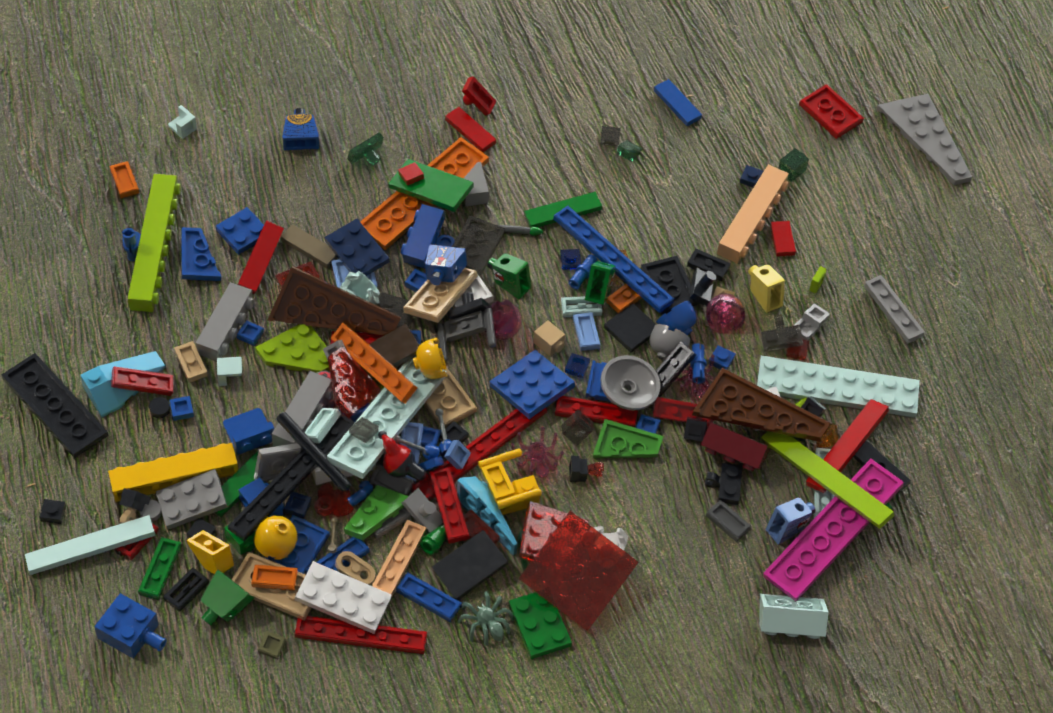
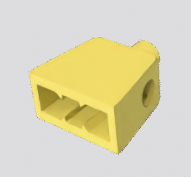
[748,265,785,313]

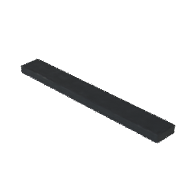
[228,412,355,541]

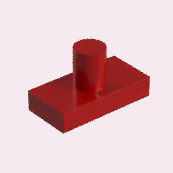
[462,76,496,116]

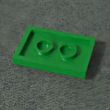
[508,588,572,659]

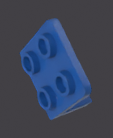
[223,408,275,455]

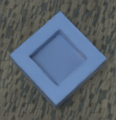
[444,440,471,470]

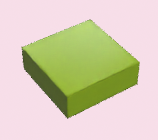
[809,266,827,293]

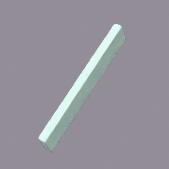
[25,515,156,575]

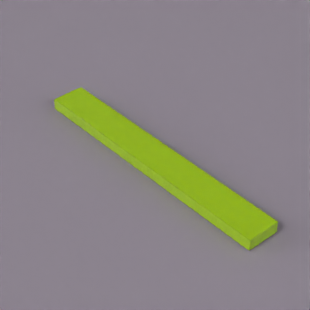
[761,431,895,529]

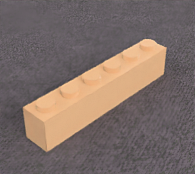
[717,164,789,264]

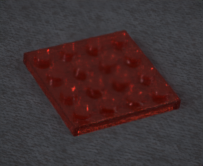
[519,510,639,631]

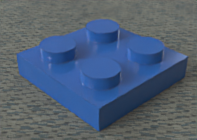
[216,207,264,255]

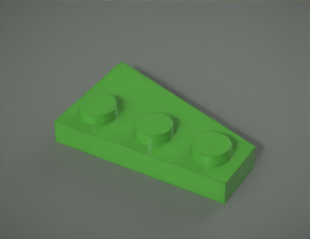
[593,419,664,458]
[344,485,408,540]

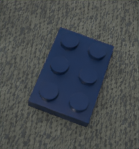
[324,218,390,276]

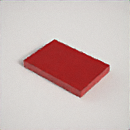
[799,84,864,139]

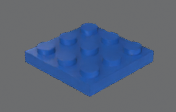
[489,350,575,419]

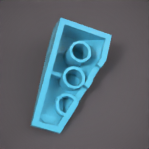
[80,351,165,417]
[457,476,517,556]

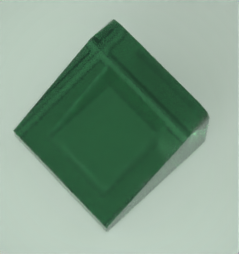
[617,140,643,162]

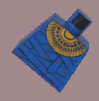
[282,108,319,150]

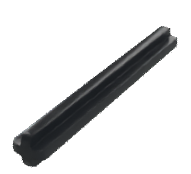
[276,412,351,492]

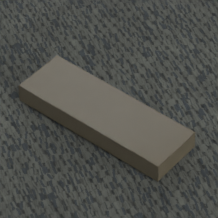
[281,224,337,268]

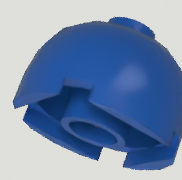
[656,301,697,335]

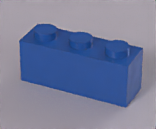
[401,204,445,269]

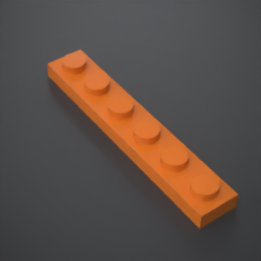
[331,322,418,404]

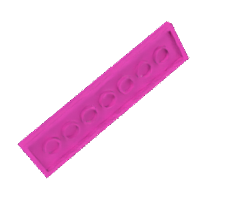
[763,458,904,602]

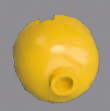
[413,338,448,379]
[254,516,298,560]

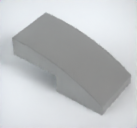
[789,303,830,343]

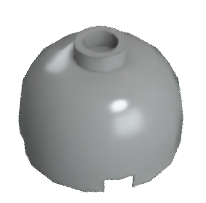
[650,324,690,361]

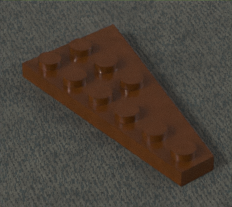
[267,266,401,335]
[692,368,830,442]

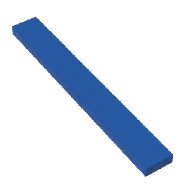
[554,206,674,313]

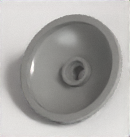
[600,355,660,410]

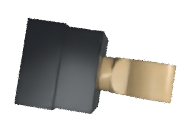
[119,488,151,523]

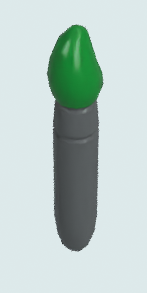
[496,225,543,236]

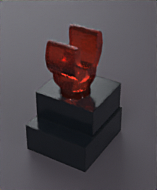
[569,455,604,482]

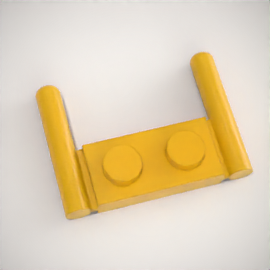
[478,449,542,510]

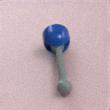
[435,409,452,457]
[394,435,440,460]

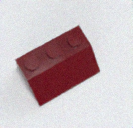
[701,422,771,472]

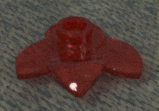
[314,482,354,517]

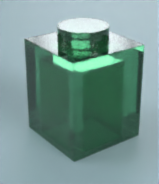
[778,148,809,182]

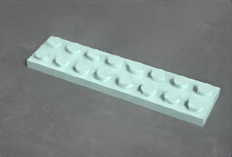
[757,355,920,418]
[327,357,447,479]

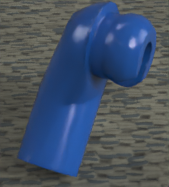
[347,480,373,507]

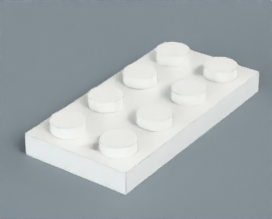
[295,561,392,634]

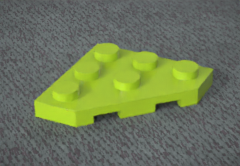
[255,324,332,373]

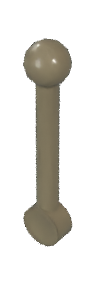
[328,517,339,553]

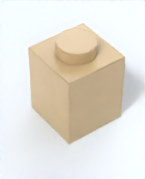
[533,320,565,357]

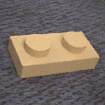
[174,341,208,383]

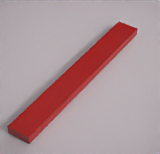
[411,408,547,501]

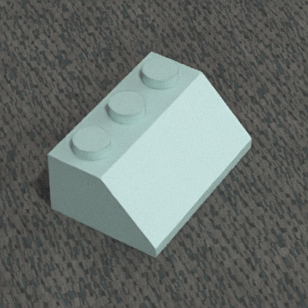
[759,594,828,639]

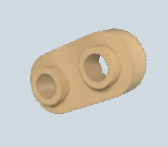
[335,551,375,585]

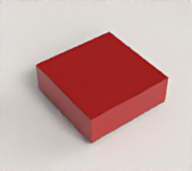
[398,162,424,186]

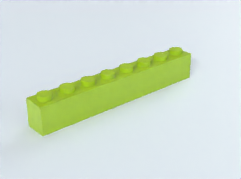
[127,174,181,312]

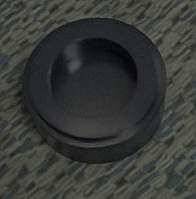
[149,397,170,418]

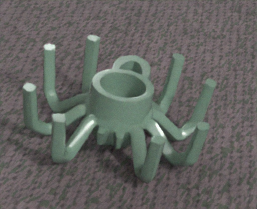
[458,591,514,646]

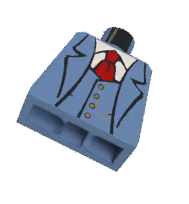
[765,498,816,545]

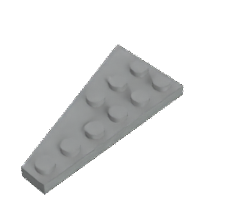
[877,94,972,185]

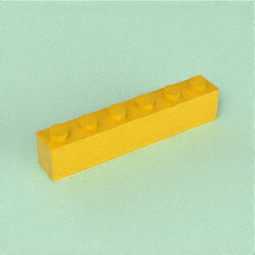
[108,443,238,502]

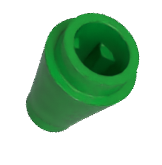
[420,525,447,555]

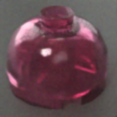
[706,293,746,334]
[484,299,522,340]

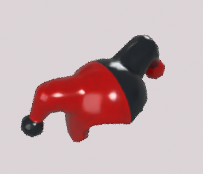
[378,431,428,481]

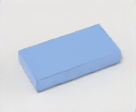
[573,312,601,351]

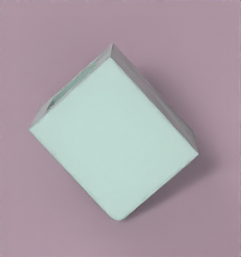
[168,105,197,139]
[217,357,243,386]

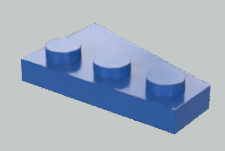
[181,227,222,281]

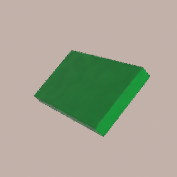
[388,159,474,212]

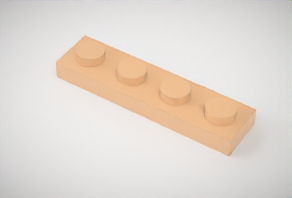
[372,520,426,598]

